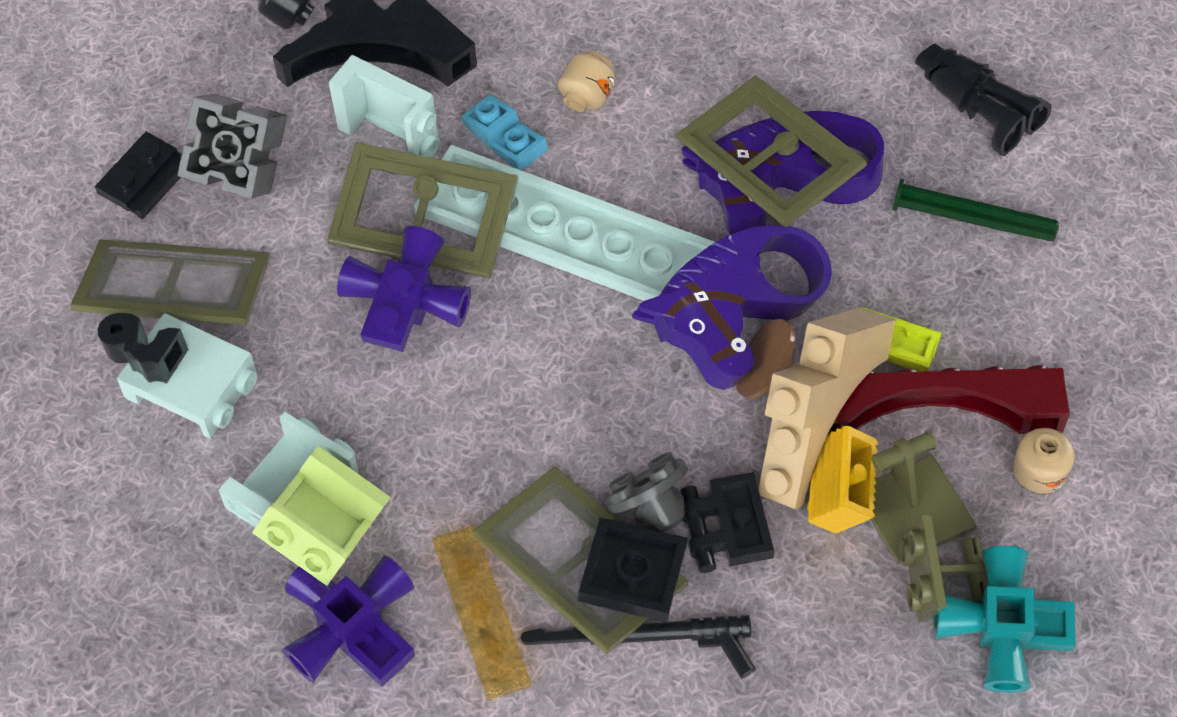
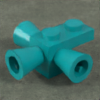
[933,546,1076,693]

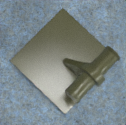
[870,431,977,564]
[899,514,988,623]

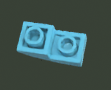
[461,94,548,171]

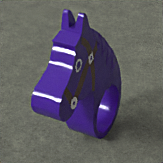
[681,111,884,235]
[632,225,832,390]

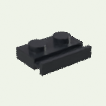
[95,131,182,219]

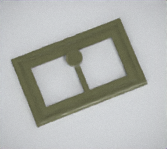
[676,75,867,227]
[328,142,518,279]

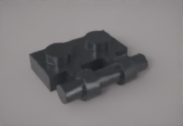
[680,472,774,573]

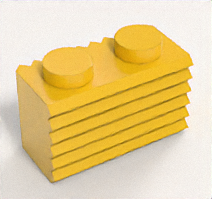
[807,426,879,533]

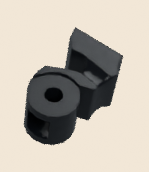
[97,313,189,384]

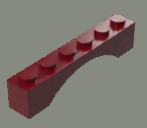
[828,365,1070,434]

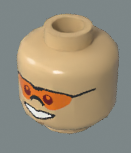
[557,51,616,112]
[1012,428,1075,494]

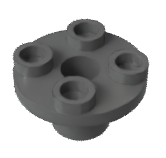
[605,452,688,532]

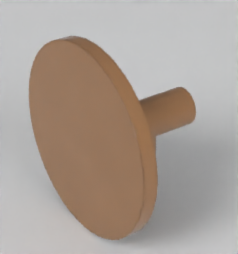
[736,319,795,399]

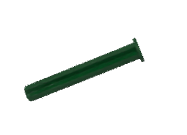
[892,178,1059,241]

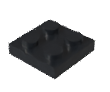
[577,517,688,623]

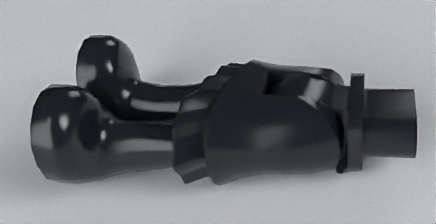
[915,43,1052,156]

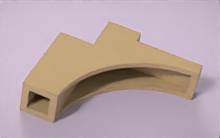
[758,307,896,509]

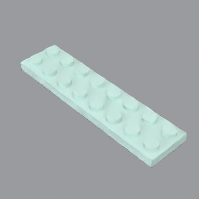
[414,145,715,301]

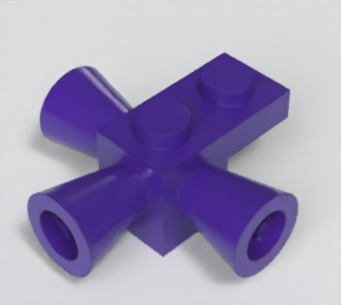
[337,226,471,352]
[282,556,415,687]

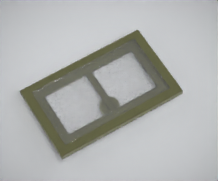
[70,240,270,325]
[472,466,688,654]

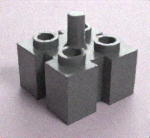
[178,93,287,199]

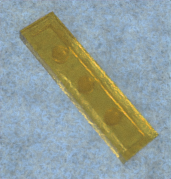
[432,525,531,701]

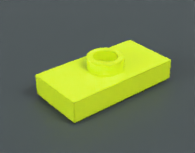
[860,307,942,372]

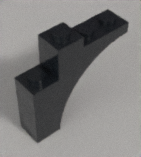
[273,0,477,87]

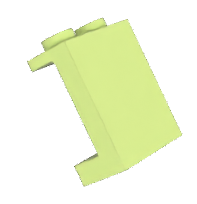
[252,446,391,586]

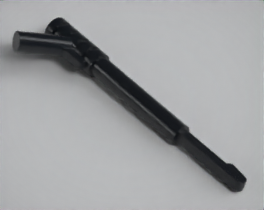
[521,615,756,679]

